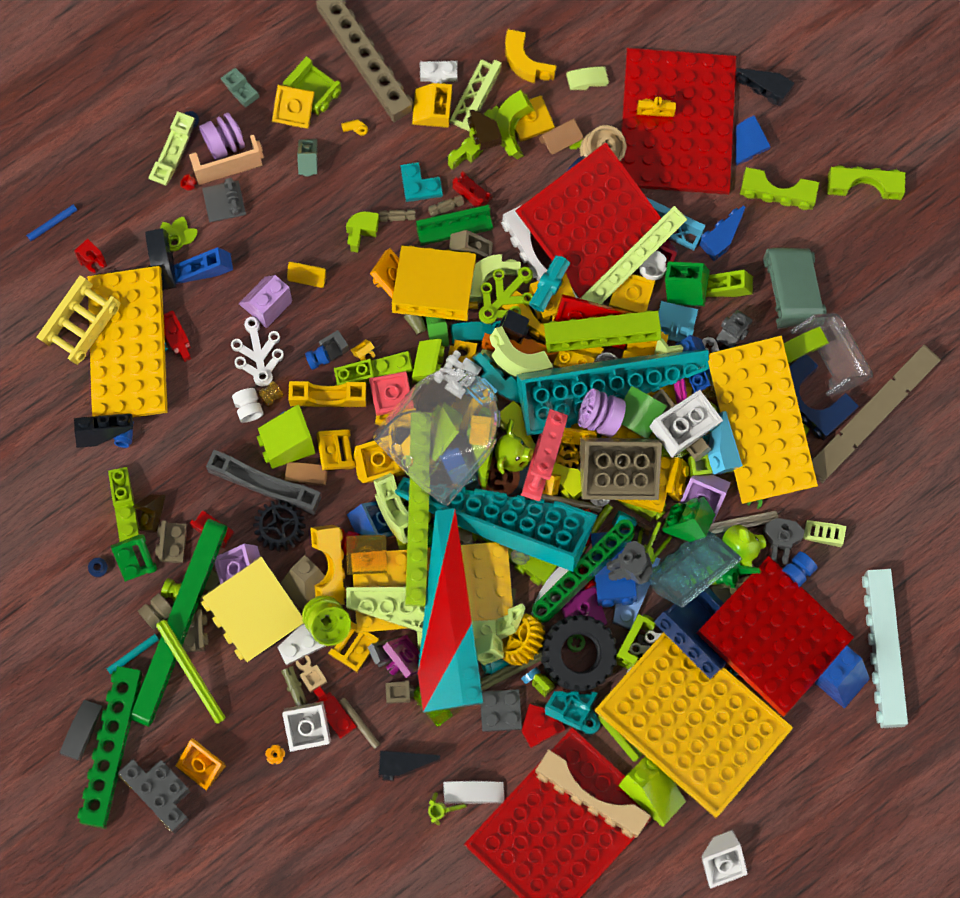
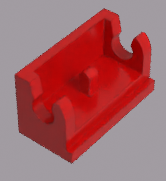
[453,171,493,207]
[74,239,107,274]

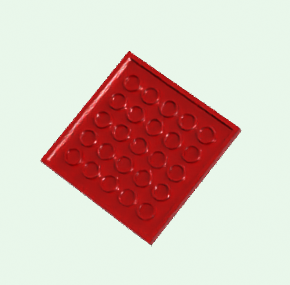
[515,142,661,298]
[697,556,854,716]

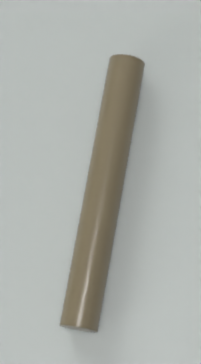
[339,698,381,749]

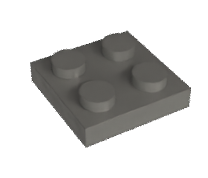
[480,689,522,732]

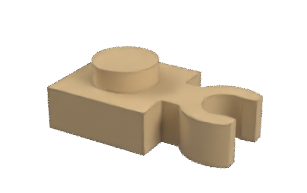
[296,655,327,693]

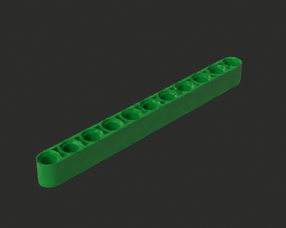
[130,519,228,727]

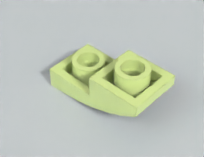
[566,67,609,90]

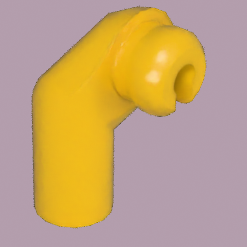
[341,120,368,136]

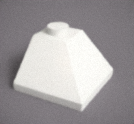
[702,830,747,888]

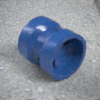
[305,345,330,370]

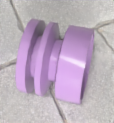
[199,112,245,161]
[578,388,626,438]

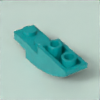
[472,352,520,404]

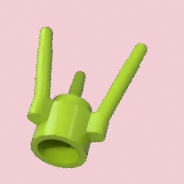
[637,522,672,564]
[428,792,467,825]

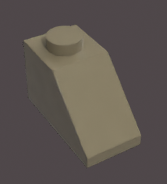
[449,230,493,259]

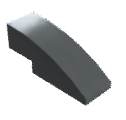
[60,700,103,762]

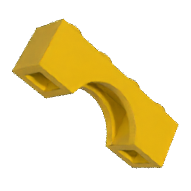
[288,381,367,407]
[311,525,346,605]

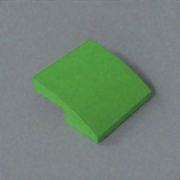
[621,386,667,438]

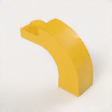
[505,29,556,83]

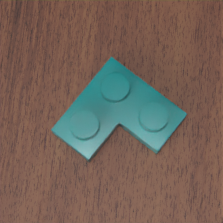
[400,162,443,202]

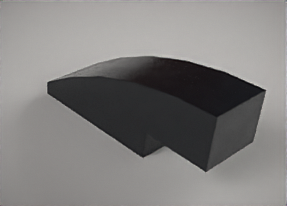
[145,228,176,291]

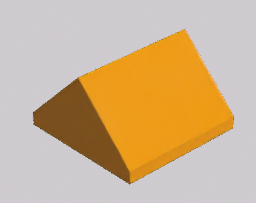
[176,738,226,790]

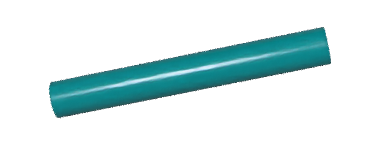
[106,634,159,675]

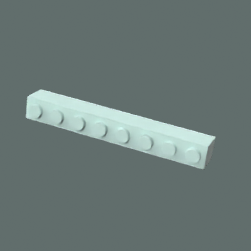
[862,569,908,728]

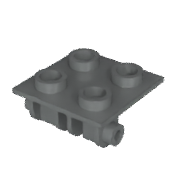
[202,178,246,223]

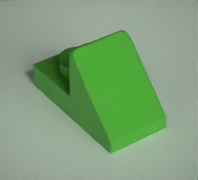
[425,316,449,347]

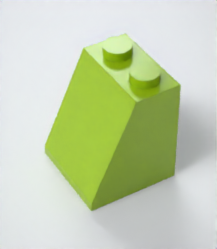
[256,405,316,469]

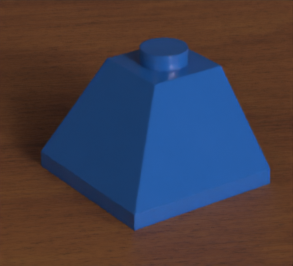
[347,501,395,540]

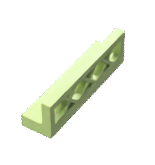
[450,60,501,131]

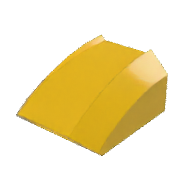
[353,435,406,483]

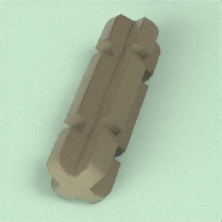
[428,195,464,217]
[379,209,416,222]

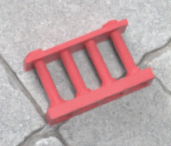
[521,409,568,501]

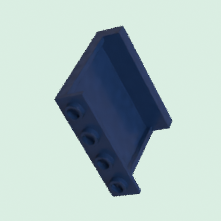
[654,580,728,679]

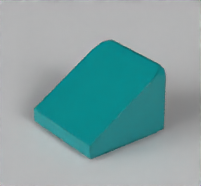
[612,510,637,527]

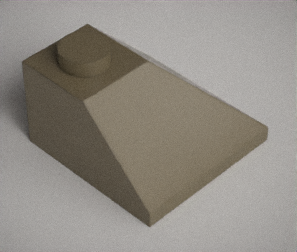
[280,555,325,611]

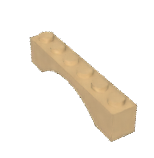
[535,750,651,838]

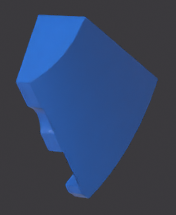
[736,116,771,165]

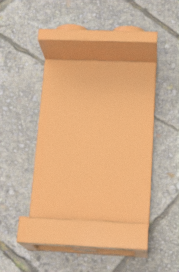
[189,135,264,185]

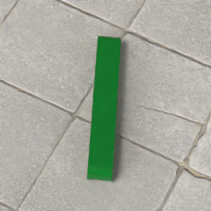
[532,519,635,623]

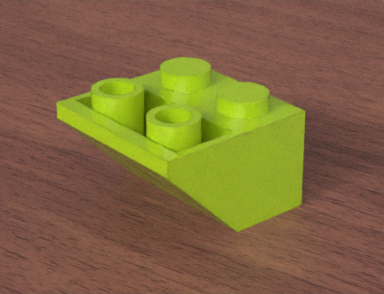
[412,339,445,385]

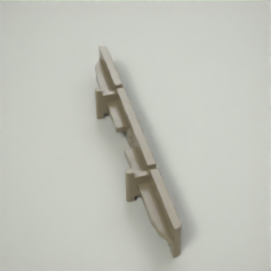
[812,344,941,484]

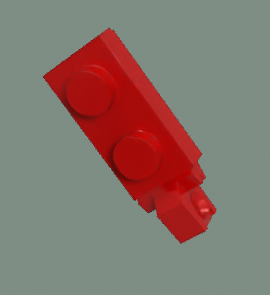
[163,310,191,362]
[314,686,357,739]

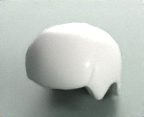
[639,251,667,280]

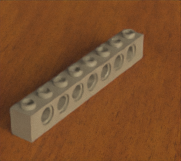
[316,0,413,122]

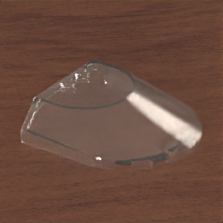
[373,369,500,506]

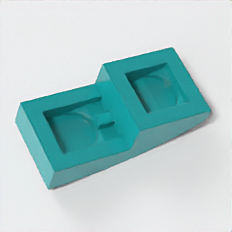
[450,322,492,343]

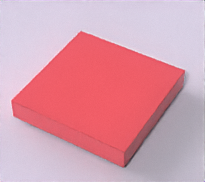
[369,371,414,416]

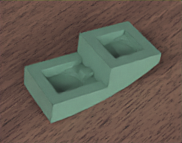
[221,68,260,108]

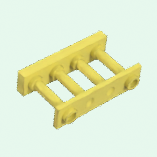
[37,275,121,366]

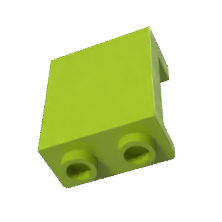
[283,56,341,115]
[616,614,656,670]

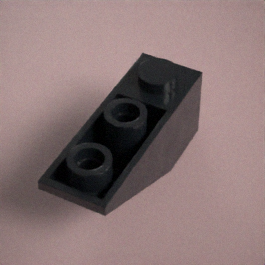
[735,68,795,107]
[74,414,133,448]

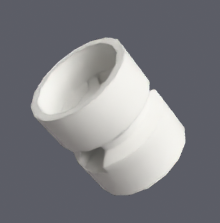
[232,388,264,423]

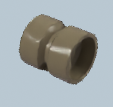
[138,593,172,630]

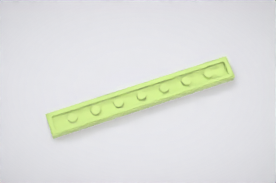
[580,206,687,304]

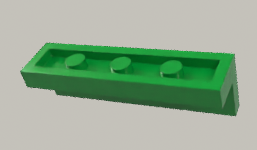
[416,205,493,246]

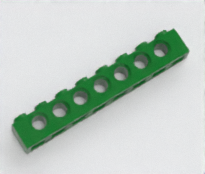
[78,666,143,829]

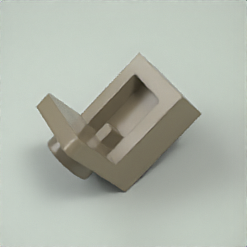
[386,680,414,704]

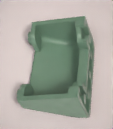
[763,248,826,329]

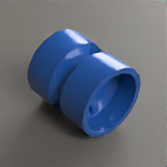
[782,551,818,587]

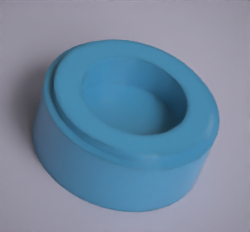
[521,666,540,684]

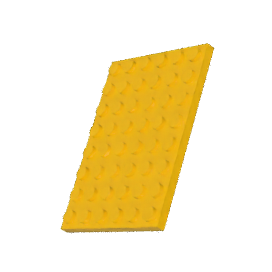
[594,632,793,818]

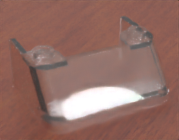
[791,313,873,396]

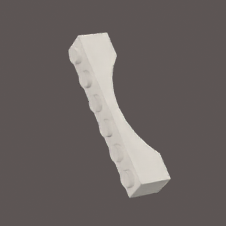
[501,205,578,298]

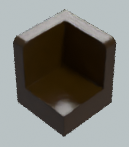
[631,522,659,547]

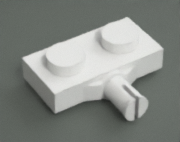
[420,61,457,84]

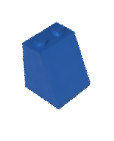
[814,646,870,709]

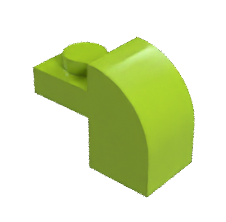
[346,212,379,252]

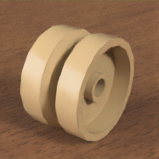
[580,125,626,161]

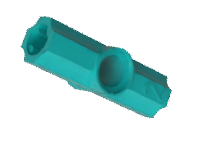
[529,255,570,312]

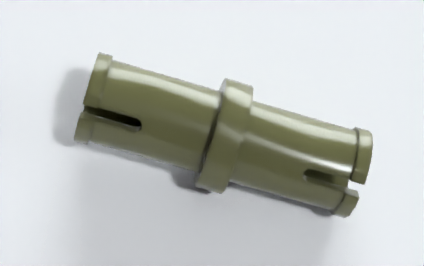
[281,666,308,706]

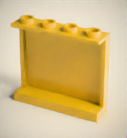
[392,246,476,321]

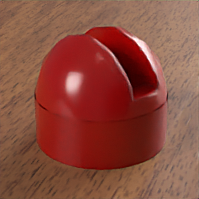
[180,174,197,191]

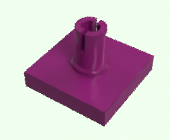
[558,587,608,626]
[383,635,420,678]

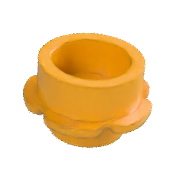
[265,745,285,764]

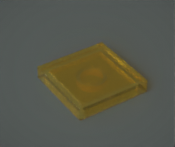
[347,535,387,575]

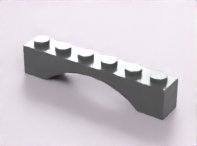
[206,450,322,515]

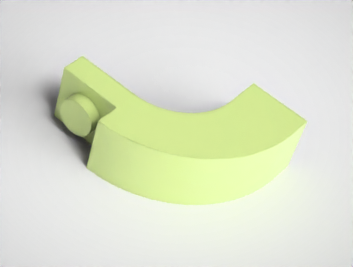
[469,254,521,303]
[489,326,553,376]
[373,473,408,544]

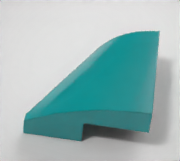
[545,691,598,730]

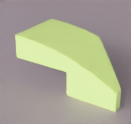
[495,604,525,639]

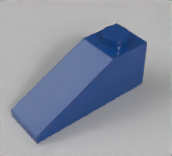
[174,247,233,284]

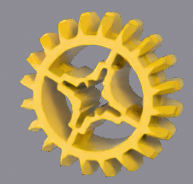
[501,613,545,666]

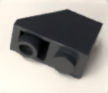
[499,310,529,343]

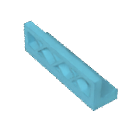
[646,197,706,250]

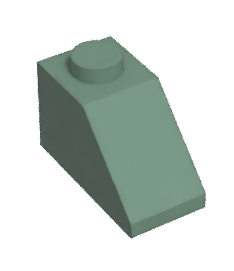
[297,139,318,176]

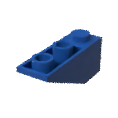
[700,205,745,261]
[675,335,712,393]

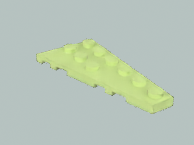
[346,587,427,633]

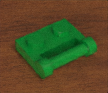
[111,534,158,582]

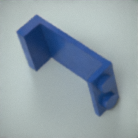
[591,530,637,607]

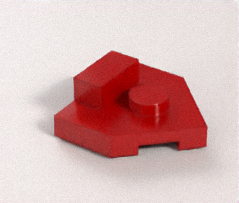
[521,704,566,749]

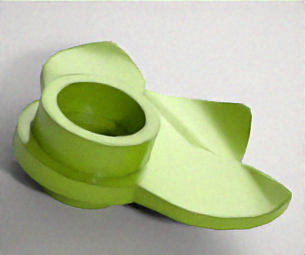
[160,217,197,251]

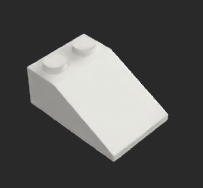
[649,390,723,458]

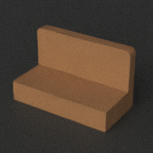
[539,119,584,155]

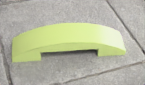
[149,112,195,185]

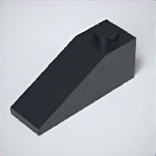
[378,751,440,781]

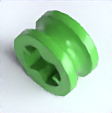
[567,634,585,652]

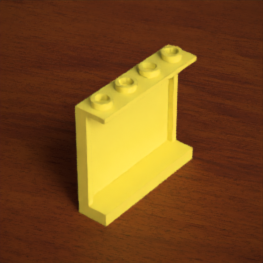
[201,556,303,662]

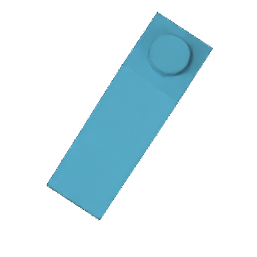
[708,411,743,475]

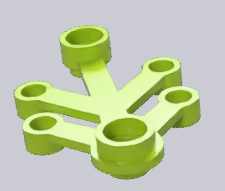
[479,267,533,324]

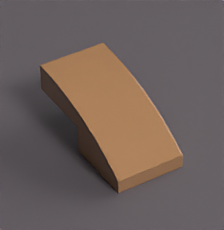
[285,462,328,485]

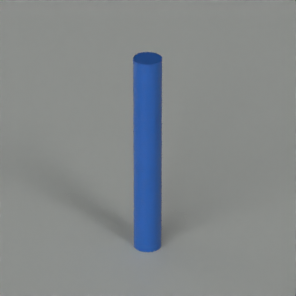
[26,204,77,241]

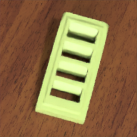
[803,520,846,547]

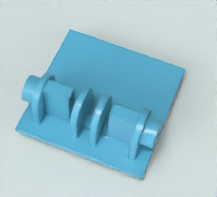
[659,301,698,342]

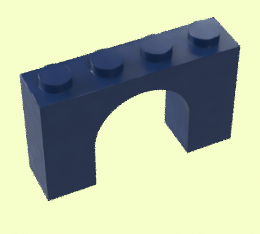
[790,354,859,441]

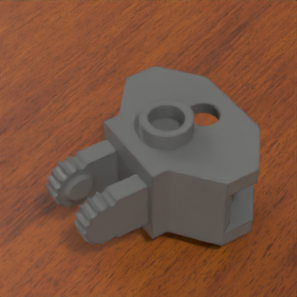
[716,310,753,349]
[762,518,804,564]
[606,541,653,584]

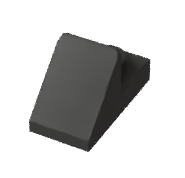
[368,637,398,667]

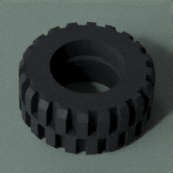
[540,615,618,691]

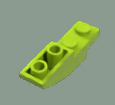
[448,106,499,170]
[334,351,413,386]
[108,467,139,542]

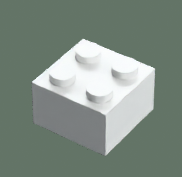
[282,701,331,751]

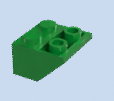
[665,262,710,306]
[662,496,715,542]

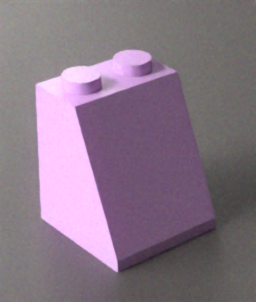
[239,275,292,328]

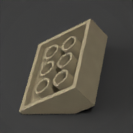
[580,437,662,500]

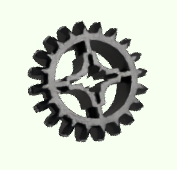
[253,500,306,552]

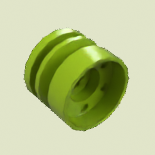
[302,595,351,646]

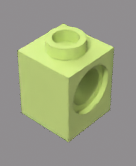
[474,632,504,665]

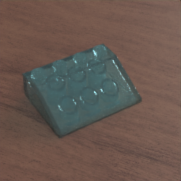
[648,531,742,608]

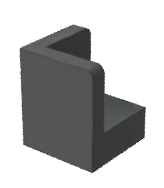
[319,330,349,362]

